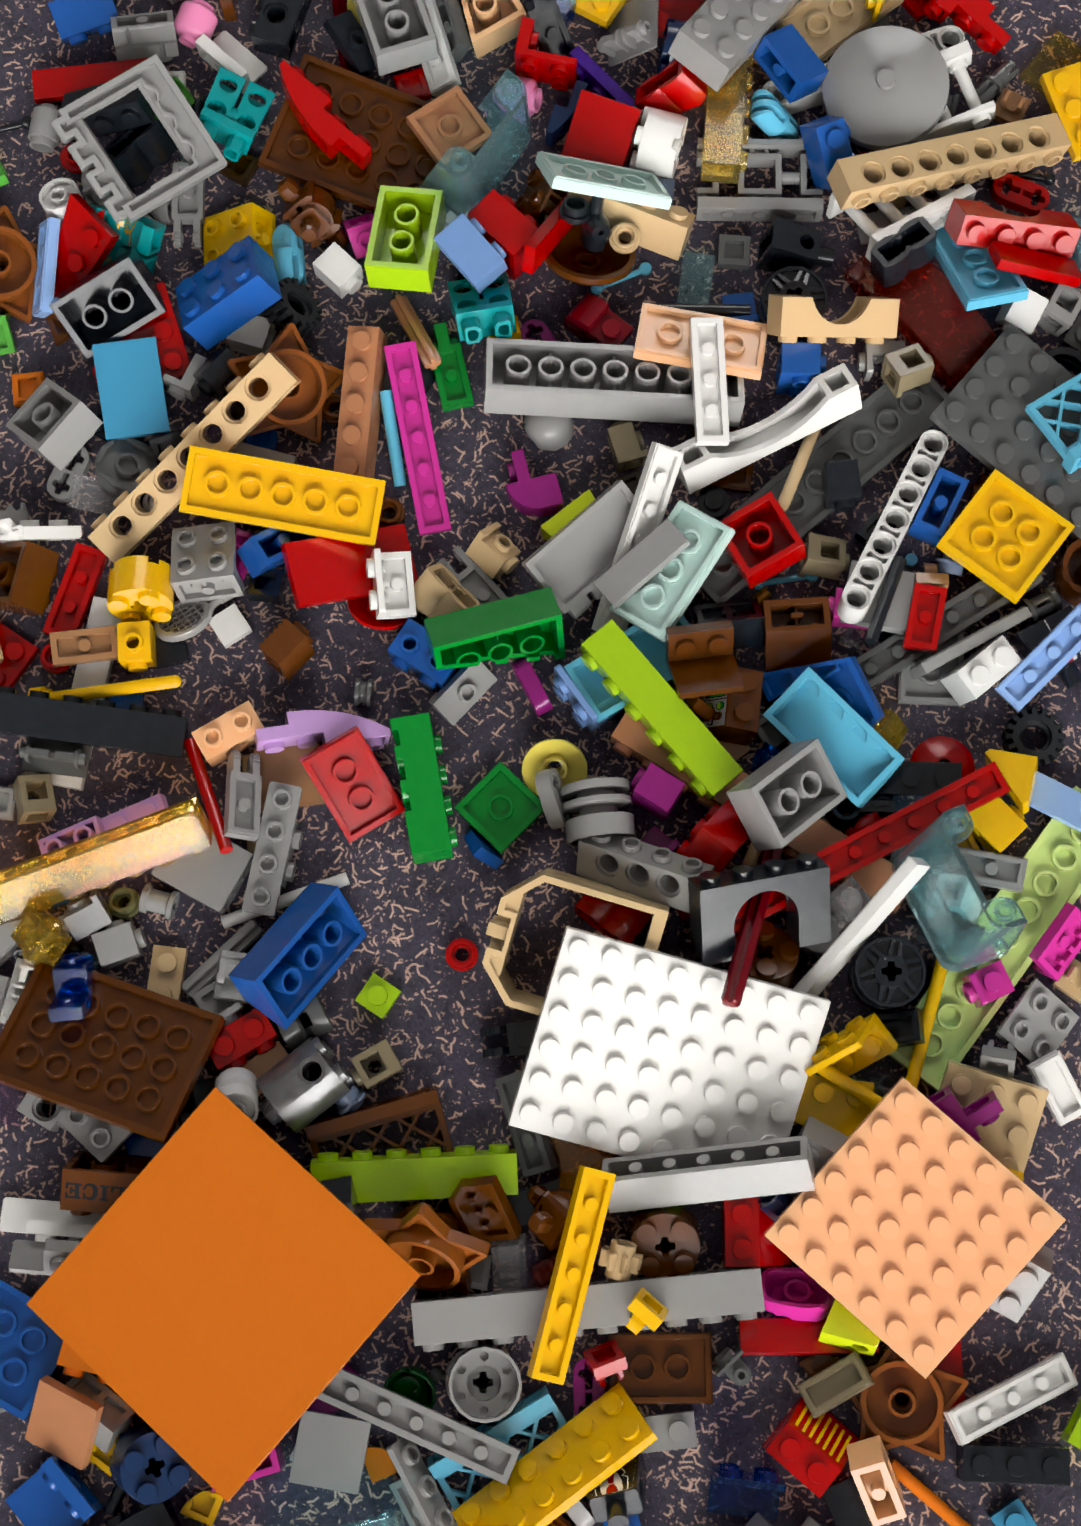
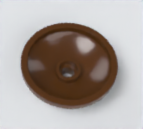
[544,224,636,286]

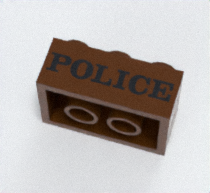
[60,1150,154,1216]

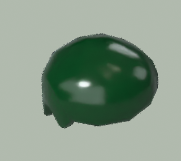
[383,1365,436,1409]

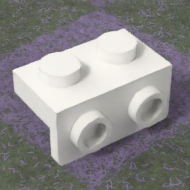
[366,548,416,620]

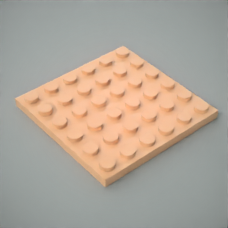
[764,1076,1066,1379]

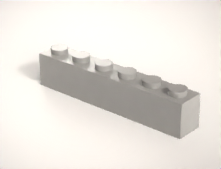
[601,1135,815,1213]

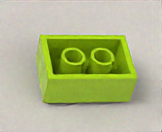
[364,185,447,293]

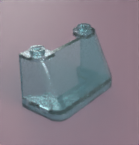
[419,68,532,217]
[892,804,1027,972]

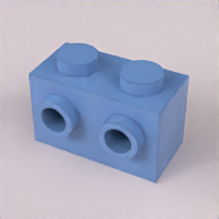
[433,213,508,294]

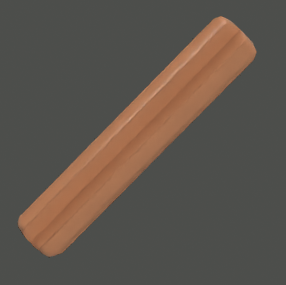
[390,294,442,370]

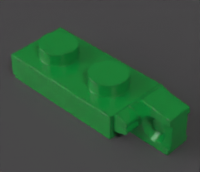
[433,322,474,412]

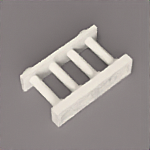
[875,40,996,151]
[826,183,977,262]

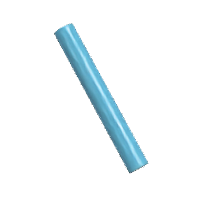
[379,390,407,487]

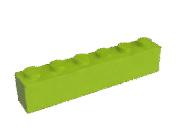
[580,619,743,801]
[310,1143,518,1203]

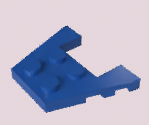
[762,656,885,728]

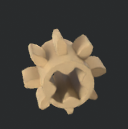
[598,1239,643,1281]

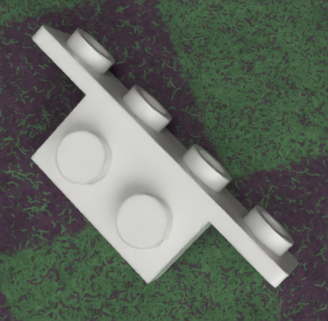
[0,1197,105,1242]

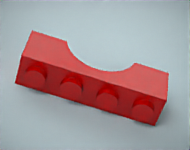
[944,198,1081,258]

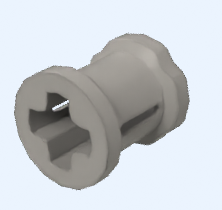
[138,883,180,920]

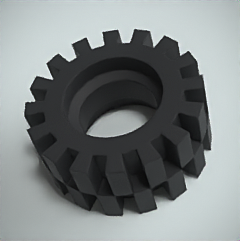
[263,277,323,339]
[1001,707,1066,769]

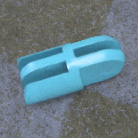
[750,89,799,139]
[272,223,307,289]

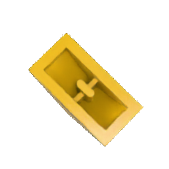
[985,749,1038,815]

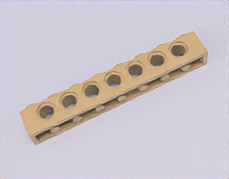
[827,113,1071,210]
[88,352,301,563]

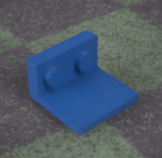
[6,1455,103,1526]

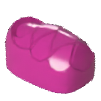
[761,1267,833,1322]

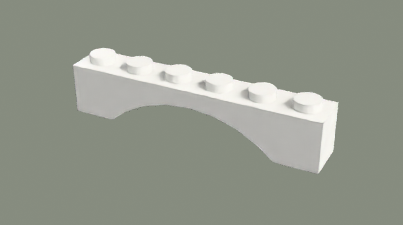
[673,363,862,494]

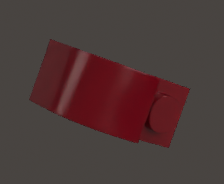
[564,294,633,345]

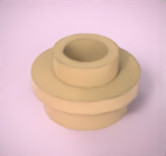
[609,222,641,254]

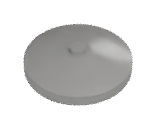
[822,26,950,151]

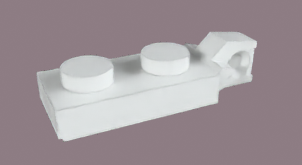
[0,518,82,541]

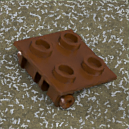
[515,168,568,224]

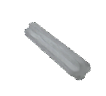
[181,920,263,997]

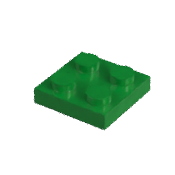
[454,761,544,855]

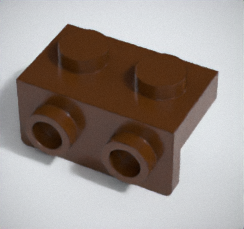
[449,1175,522,1242]

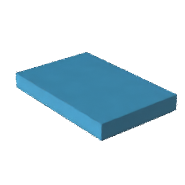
[92,336,171,441]

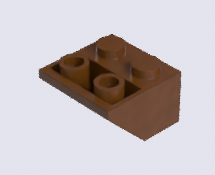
[761,596,832,672]

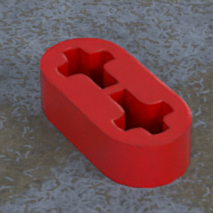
[990,173,1050,216]

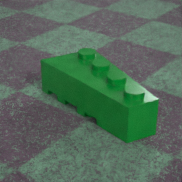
[424,587,566,670]
[389,712,458,864]

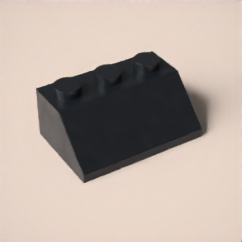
[49,247,167,359]

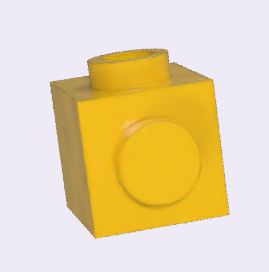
[117,620,157,673]

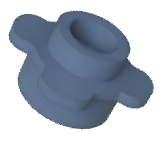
[935,553,964,576]
[335,1083,366,1115]

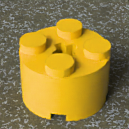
[107,555,174,623]

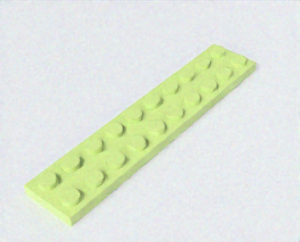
[888,786,1081,1091]

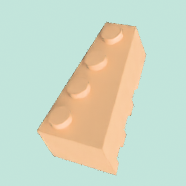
[461,0,527,58]

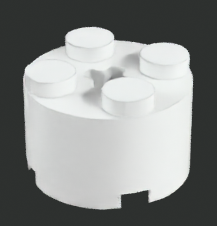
[629,106,688,179]

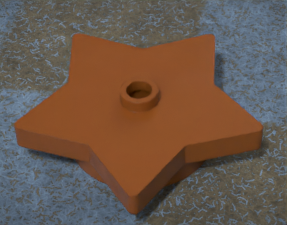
[0,205,37,324]
[226,323,343,443]
[364,1203,491,1295]
[851,1346,969,1461]

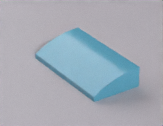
[563,615,690,723]
[763,667,905,808]

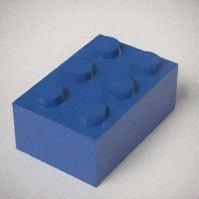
[175,235,282,351]

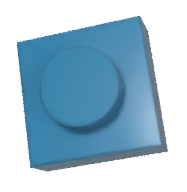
[988,1496,1037,1526]

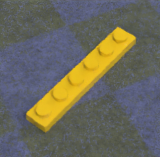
[527,1165,616,1385]

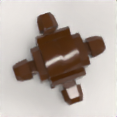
[277,177,348,248]
[527,1185,602,1256]

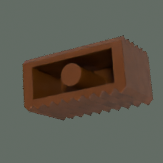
[259,619,315,681]

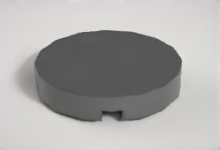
[95,438,158,496]

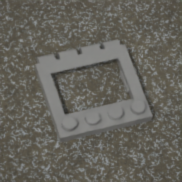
[51,54,228,223]

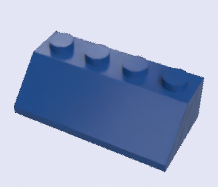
[228,882,367,1029]

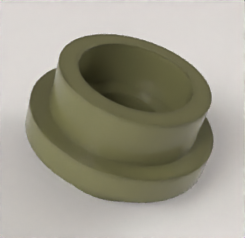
[108,887,140,920]

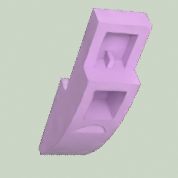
[255,710,391,754]
[38,793,174,872]

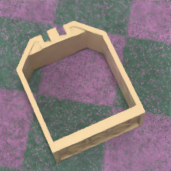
[482,867,670,1015]

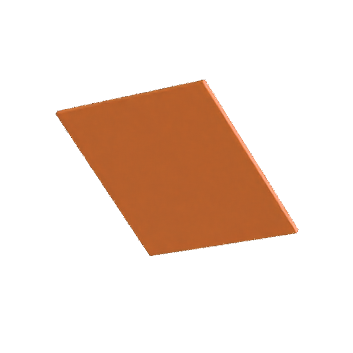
[26,1087,421,1502]

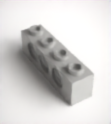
[576,834,715,913]

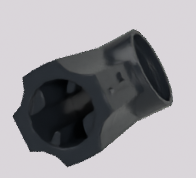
[826,794,895,827]

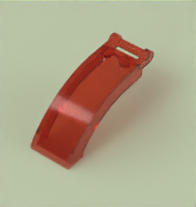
[842,254,998,392]

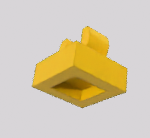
[626,1287,669,1335]

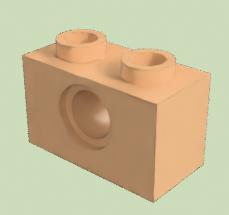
[191,700,265,768]
[846,1435,907,1526]

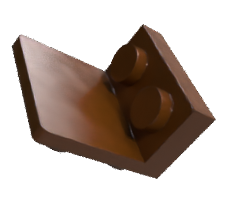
[666,620,745,699]

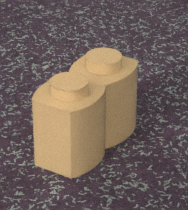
[414,563,480,618]

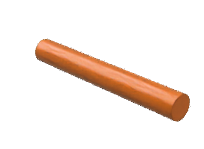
[891,1459,971,1526]

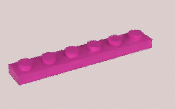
[384,341,451,536]

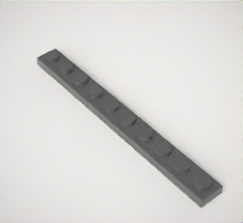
[756,573,1044,753]

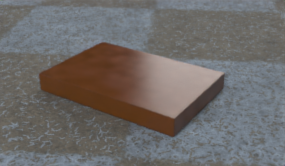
[608,1331,713,1404]

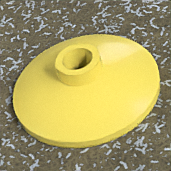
[522,739,588,796]

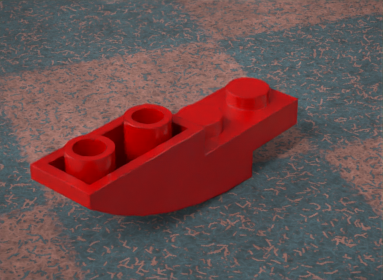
[913,0,1011,55]
[279,60,372,171]

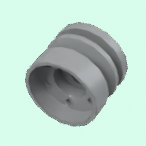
[560,776,636,847]
[445,1343,522,1423]

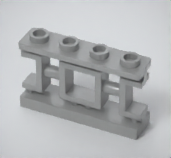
[696,135,824,222]

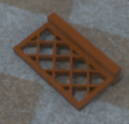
[304,1085,454,1158]

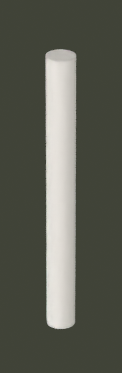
[220,872,350,929]

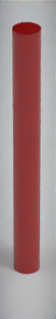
[185,738,233,854]

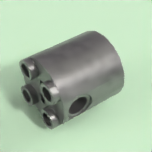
[256,1036,355,1133]

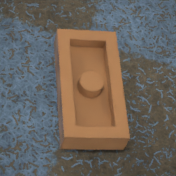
[49,625,118,667]

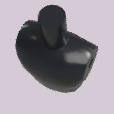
[580,196,611,252]

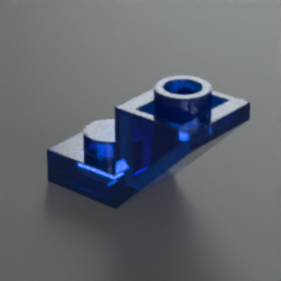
[48,953,94,1022]

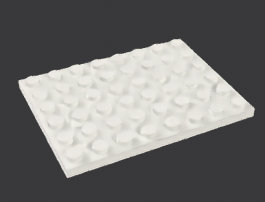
[508,926,831,1156]

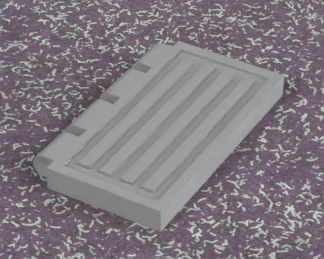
[521,480,634,620]

